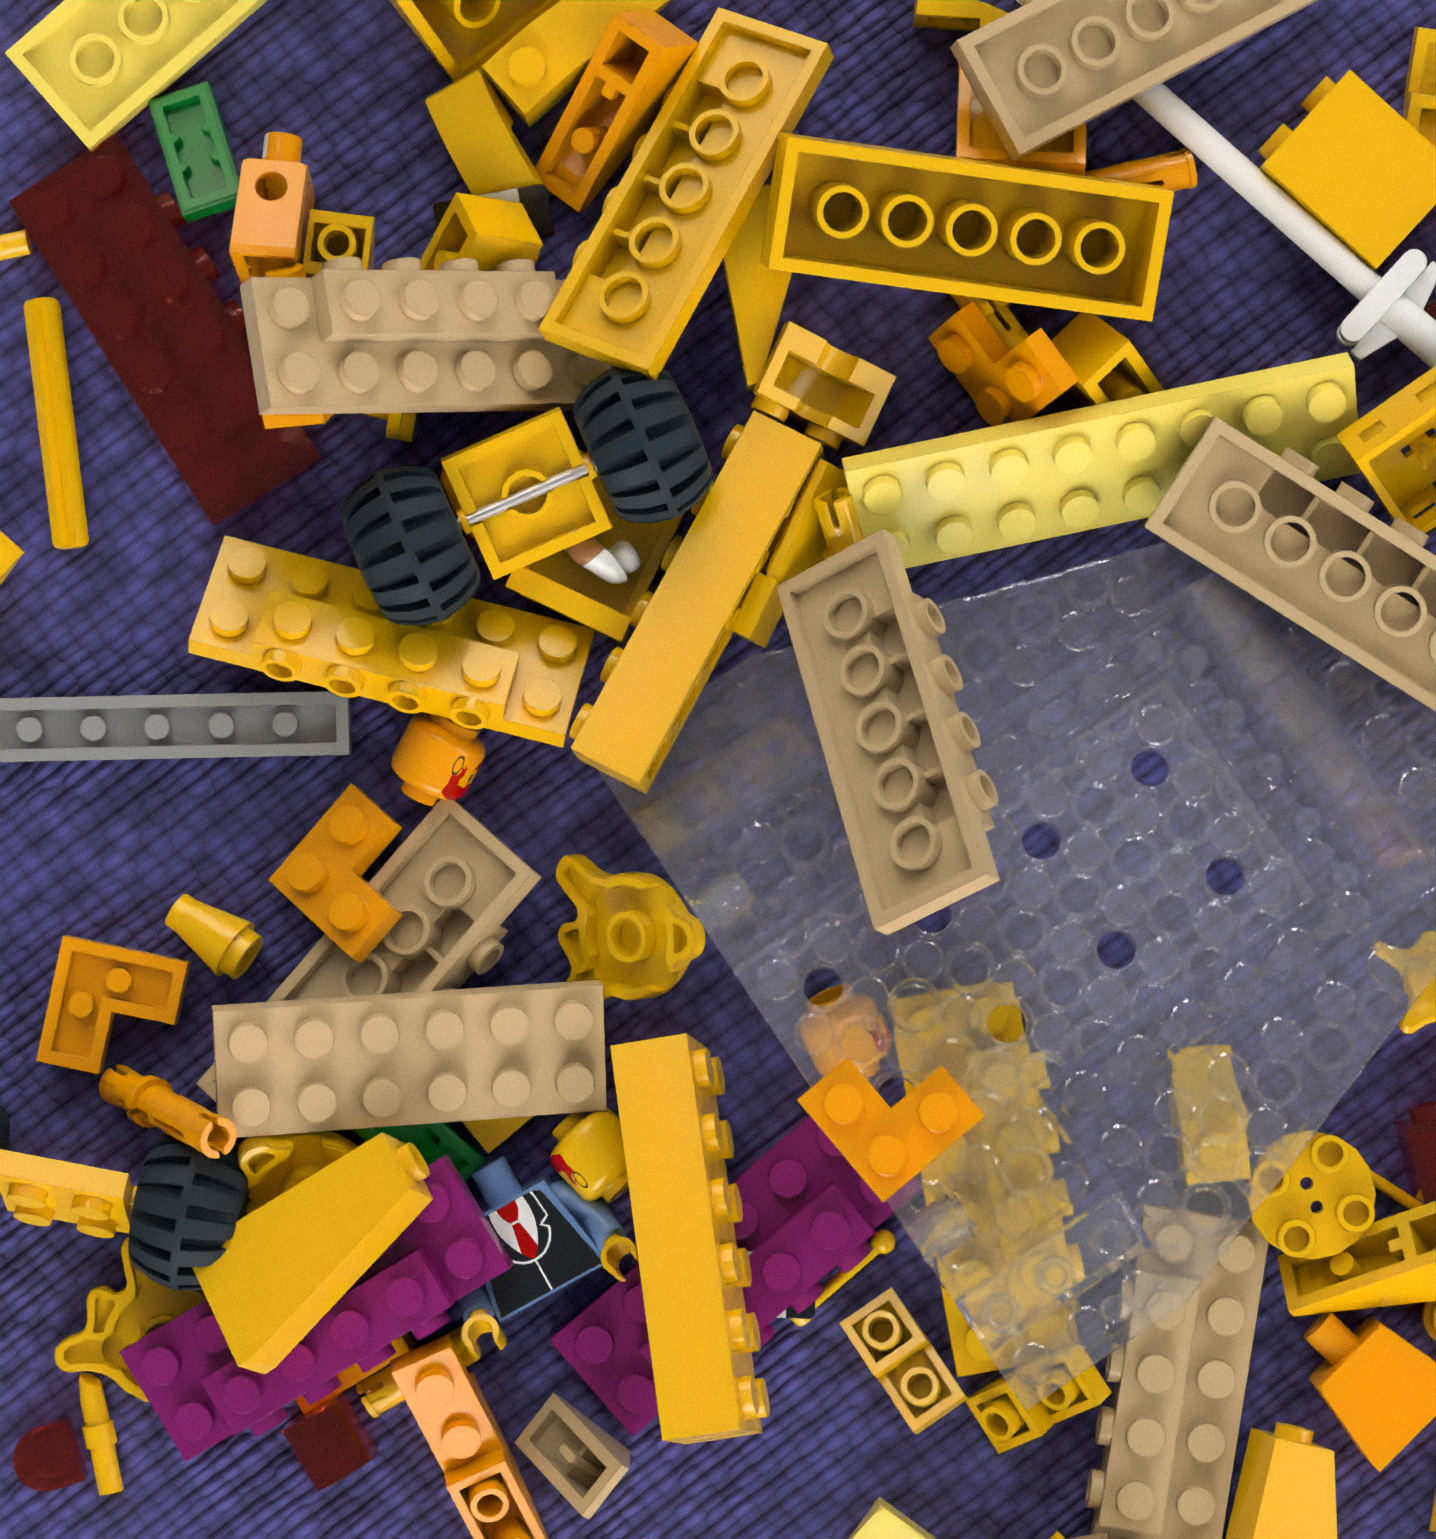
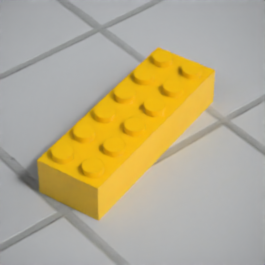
[759,132,1174,322]
[610,1033,770,1444]

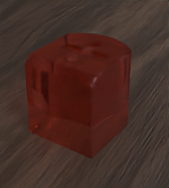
[282,1392,377,1491]

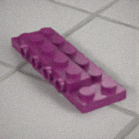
[550,1115,923,1437]
[119,1154,514,1462]

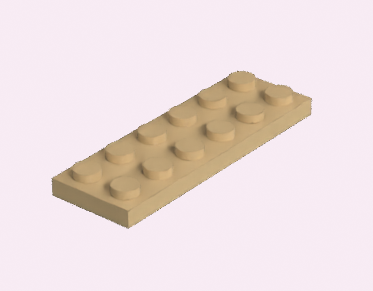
[950,0,1318,161]
[212,980,607,1138]

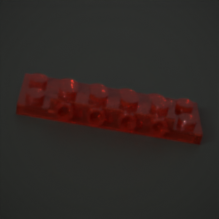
[9,133,323,526]

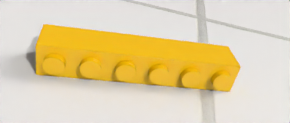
[569,410,826,794]

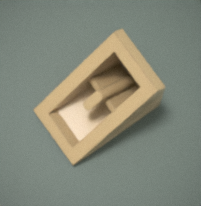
[514,1393,631,1519]

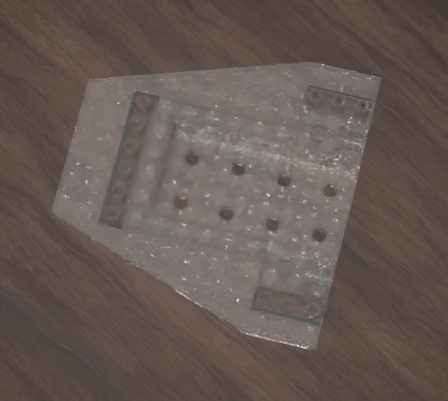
[597,542,1436,1410]

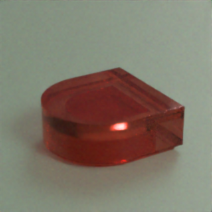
[13,1416,88,1491]

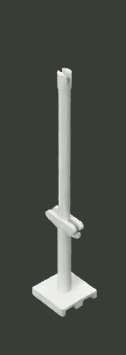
[1016,0,1436,369]

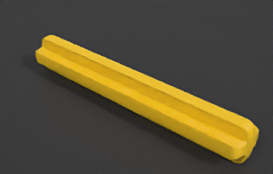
[23,297,89,550]

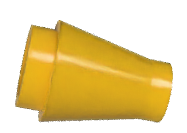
[165,893,264,979]

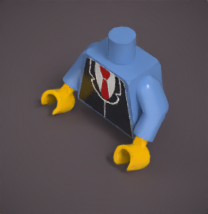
[458,1156,639,1358]

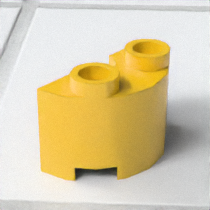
[750,321,896,450]

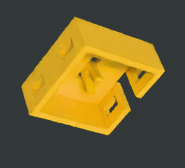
[1336,366,1436,533]

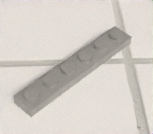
[0,691,352,762]

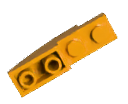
[390,1334,549,1539]

